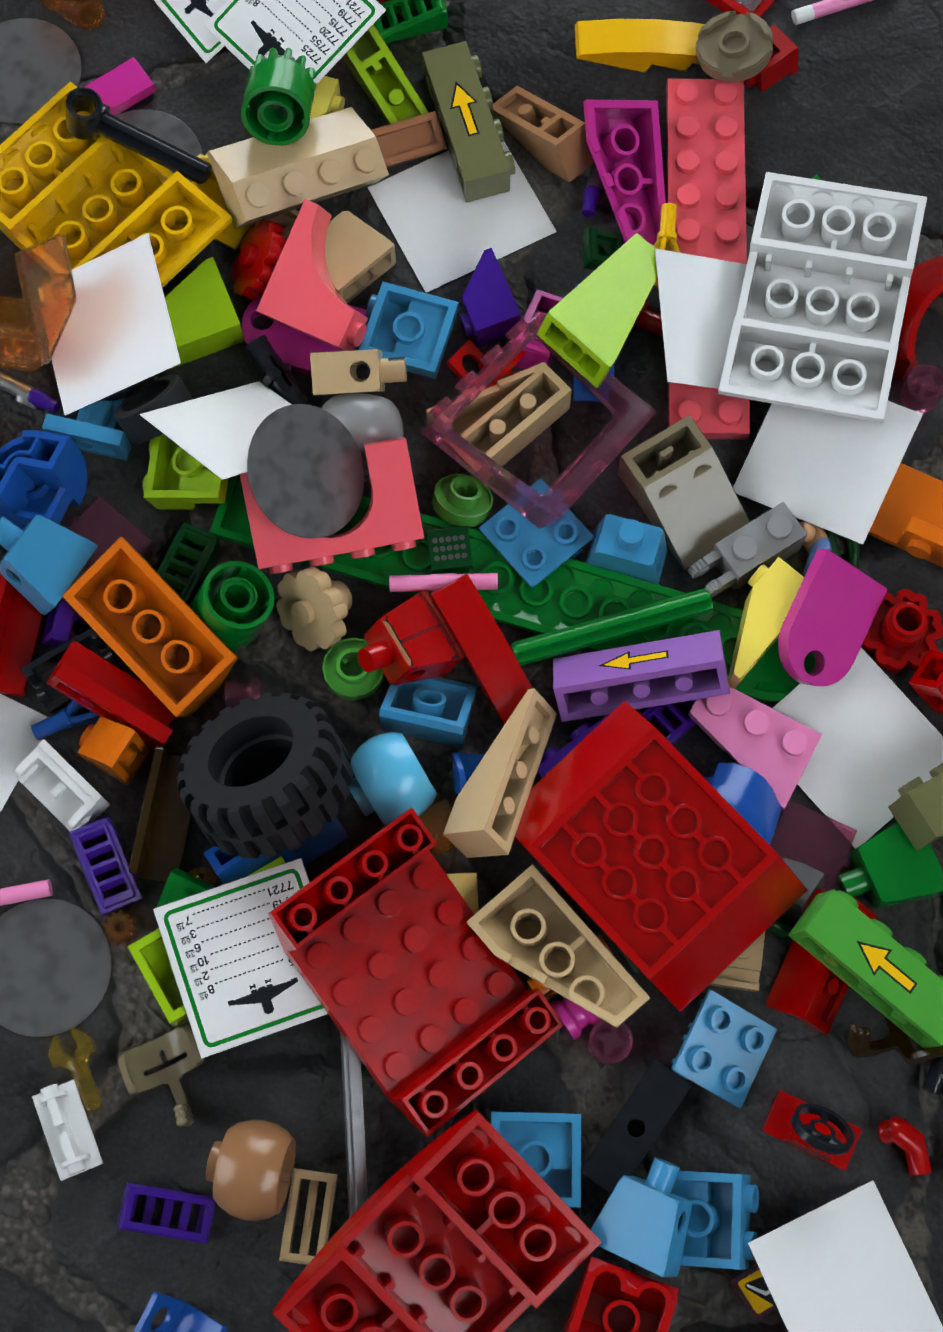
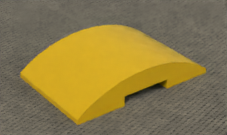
[0,81,233,288]

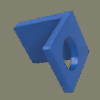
[134,1292,228,1332]

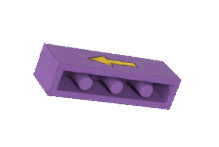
[553,630,730,722]

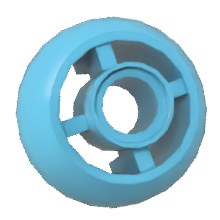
[348,732,437,825]

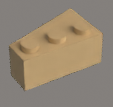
[426,362,572,482]

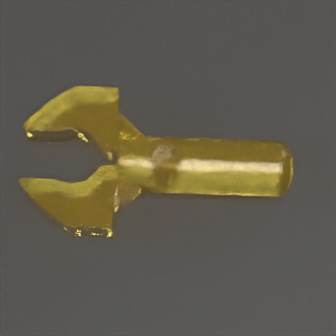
[48,1028,103,1111]

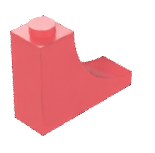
[256,199,368,351]

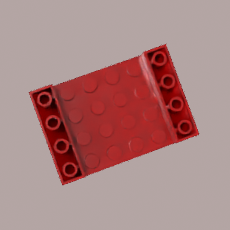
[515,701,808,1012]
[268,808,564,1137]

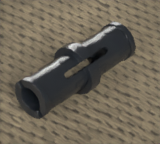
[244,335,311,405]

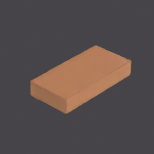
[371,111,447,168]

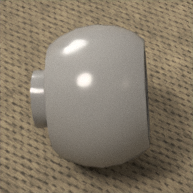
[321,393,404,475]

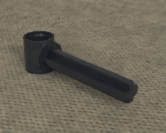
[66,87,212,184]

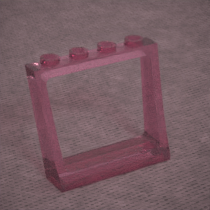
[421,312,656,529]

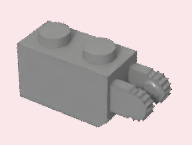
[688,502,807,598]

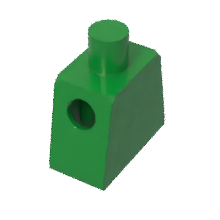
[836,823,943,909]

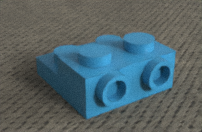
[354,281,459,379]
[491,1112,581,1207]
[671,1171,759,1270]

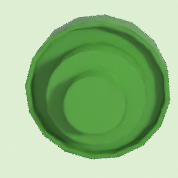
[432,474,493,527]
[322,638,384,701]

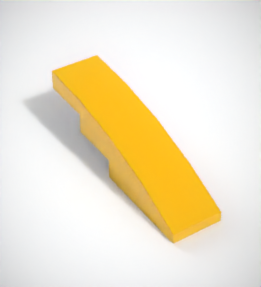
[575,19,705,73]

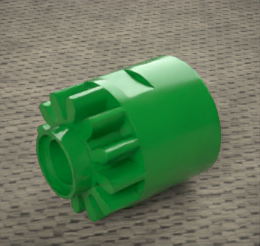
[241,47,316,146]
[190,561,274,653]

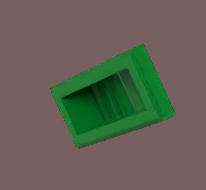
[374,0,448,44]

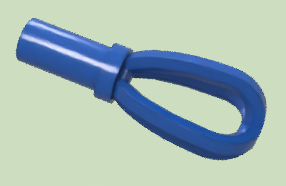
[31,700,100,740]

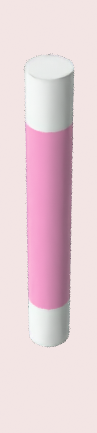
[791,0,874,25]

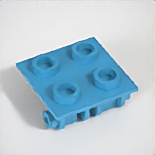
[479,478,594,588]
[671,989,777,1109]

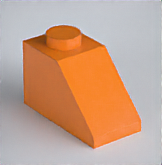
[78,716,151,786]

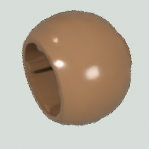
[206,1119,296,1221]

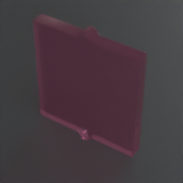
[68,497,152,572]
[769,800,858,891]

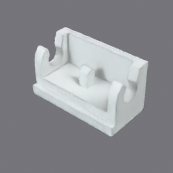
[15,739,110,832]

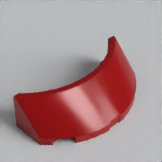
[893,256,943,382]

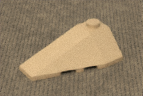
[466,864,650,1028]

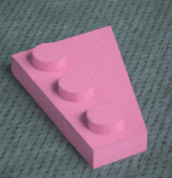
[688,686,822,811]

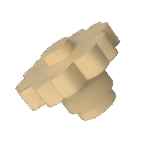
[276,566,353,651]

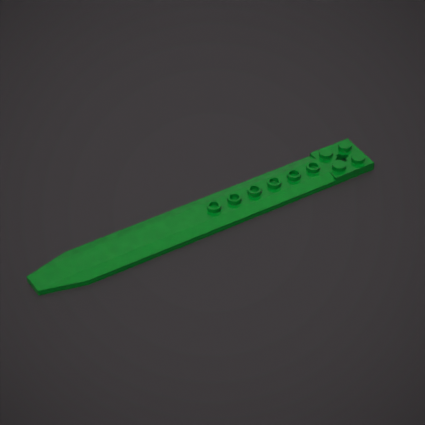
[210,474,815,703]

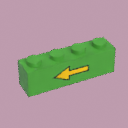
[788,889,943,1048]

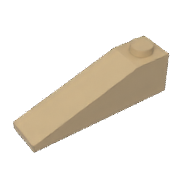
[443,688,557,858]

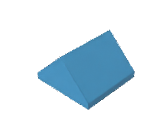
[379,677,478,748]

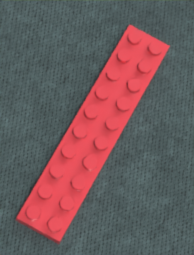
[666,78,750,440]

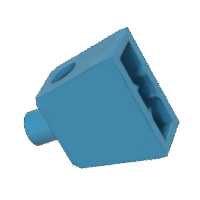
[584,514,668,584]
[0,515,98,616]
[591,1157,692,1277]

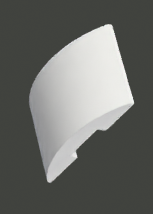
[718,172,927,423]

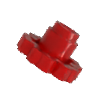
[231,218,286,301]
[861,589,943,674]

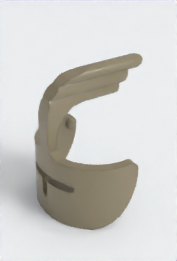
[118,1024,205,1127]

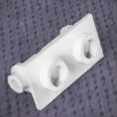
[32,1079,103,1181]

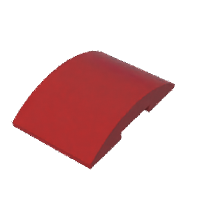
[272,1110,602,1332]

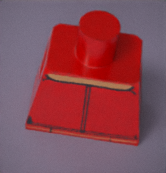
[358,590,466,686]

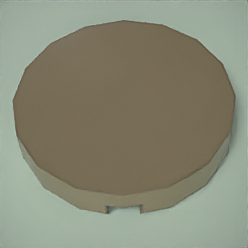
[696,11,773,82]

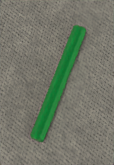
[511,589,713,666]

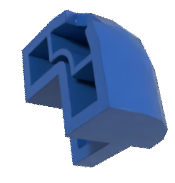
[0,430,88,530]
[704,763,782,844]

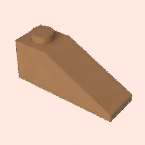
[490,86,595,182]

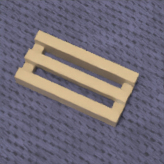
[279,1168,339,1265]

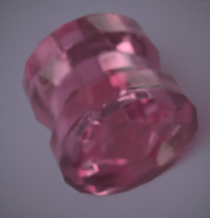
[900,364,943,414]
[225,677,263,708]
[587,1020,633,1065]

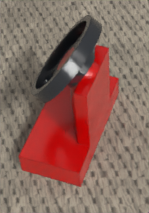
[761,1090,862,1171]

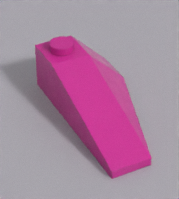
[583,99,666,246]

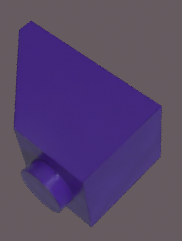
[458,248,521,348]

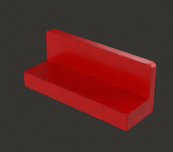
[0,574,44,697]
[46,641,175,750]
[766,889,878,1035]

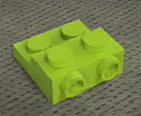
[142,434,229,510]

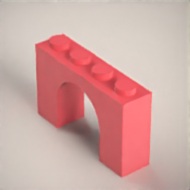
[240,437,424,574]

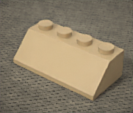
[207,107,389,229]

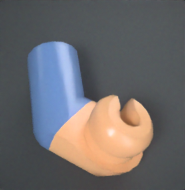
[799,521,832,576]

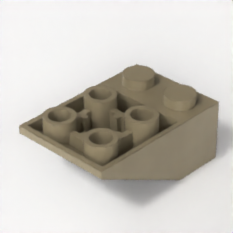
[617,415,750,571]

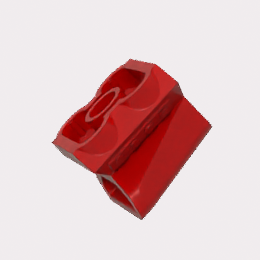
[563,1256,679,1332]

